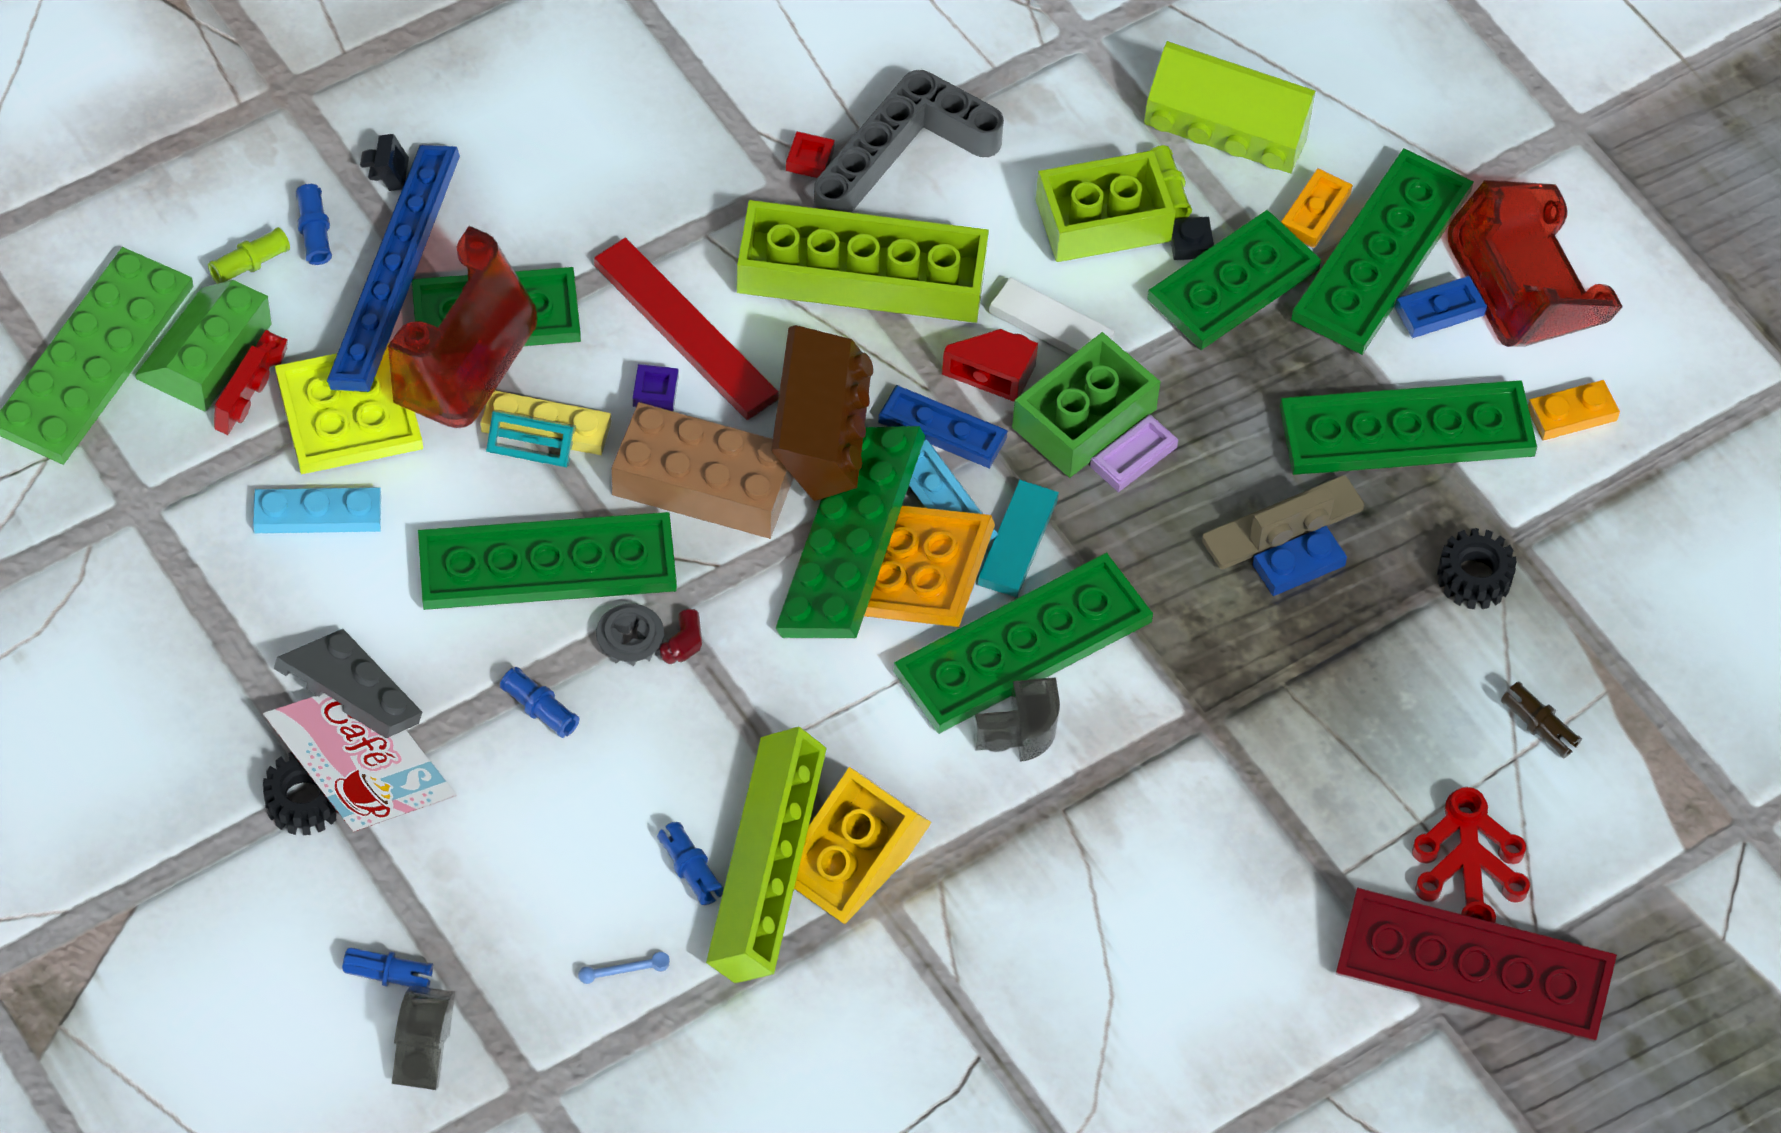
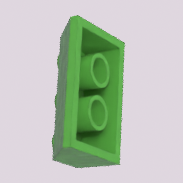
[135,280,272,412]

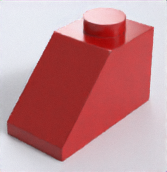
[942,329,1038,402]

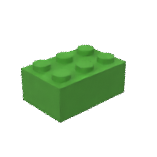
[1012,332,1161,478]

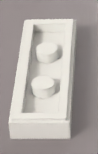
[989,277,1115,355]

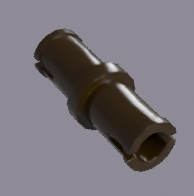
[1501,681,1582,759]

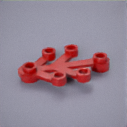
[1412,787,1530,923]

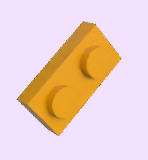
[1281,168,1353,248]
[1528,380,1620,440]

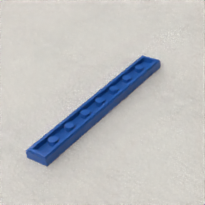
[327,145,460,392]

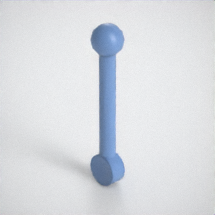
[578,952,670,984]

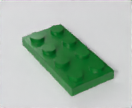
[1147,210,1321,350]
[412,267,581,355]

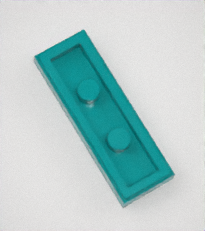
[978,480,1059,598]

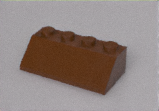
[771,325,874,501]

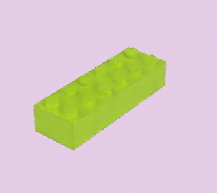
[737,200,989,323]

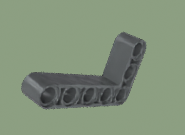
[814,70,1004,213]

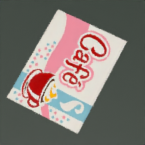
[262,693,457,832]

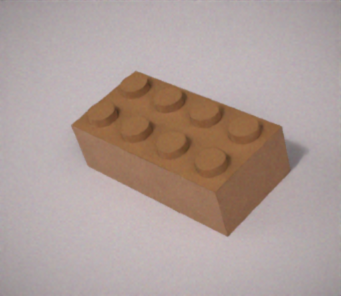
[612,402,794,539]

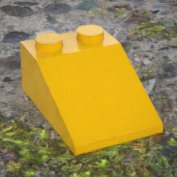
[794,767,932,924]

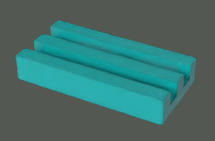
[486,410,576,468]

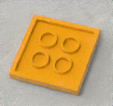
[864,506,995,627]

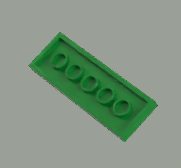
[1291,148,1474,355]
[1279,380,1537,475]
[775,426,926,638]
[418,512,677,610]
[893,552,1153,734]

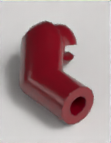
[659,609,702,664]

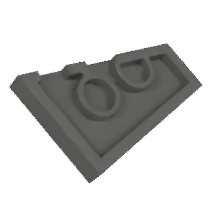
[274,629,423,738]

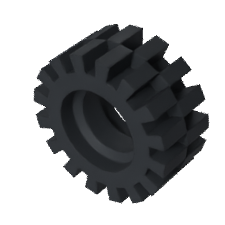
[1437,528,1517,609]
[263,752,338,836]

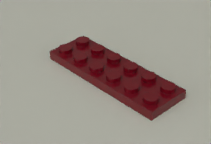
[1335,888,1617,1042]

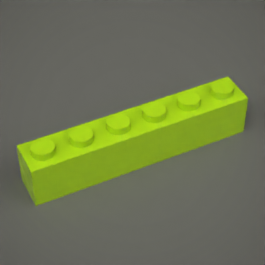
[706,726,827,983]

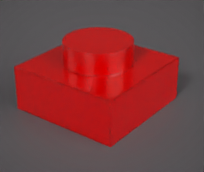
[786,131,835,178]

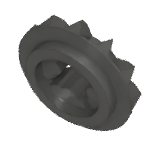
[596,604,664,666]

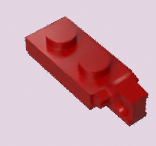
[214,330,288,435]

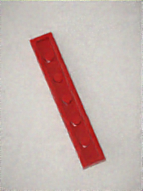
[594,237,779,420]

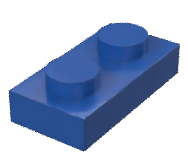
[1395,276,1487,339]
[1253,526,1347,596]

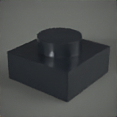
[1170,216,1214,260]

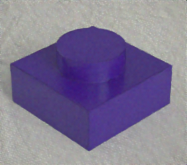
[632,364,679,411]

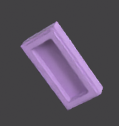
[1090,414,1179,493]

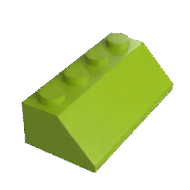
[1144,41,1316,174]

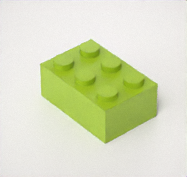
[1035,150,1176,262]

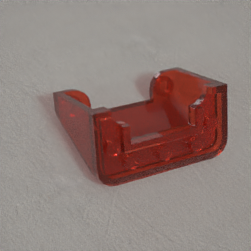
[1447,180,1623,347]
[388,226,537,428]

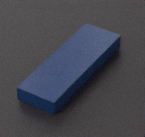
[878,385,1008,469]

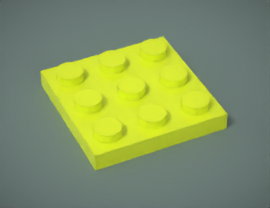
[275,341,423,475]

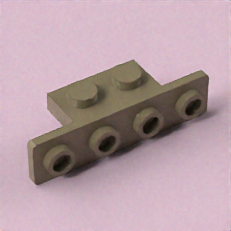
[1202,476,1364,569]

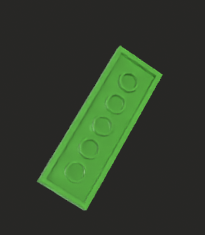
[0,247,194,465]

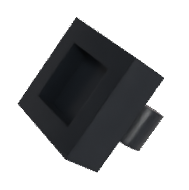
[360,134,409,191]

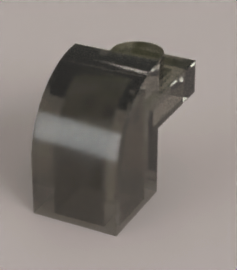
[973,677,1060,762]
[392,985,455,1090]

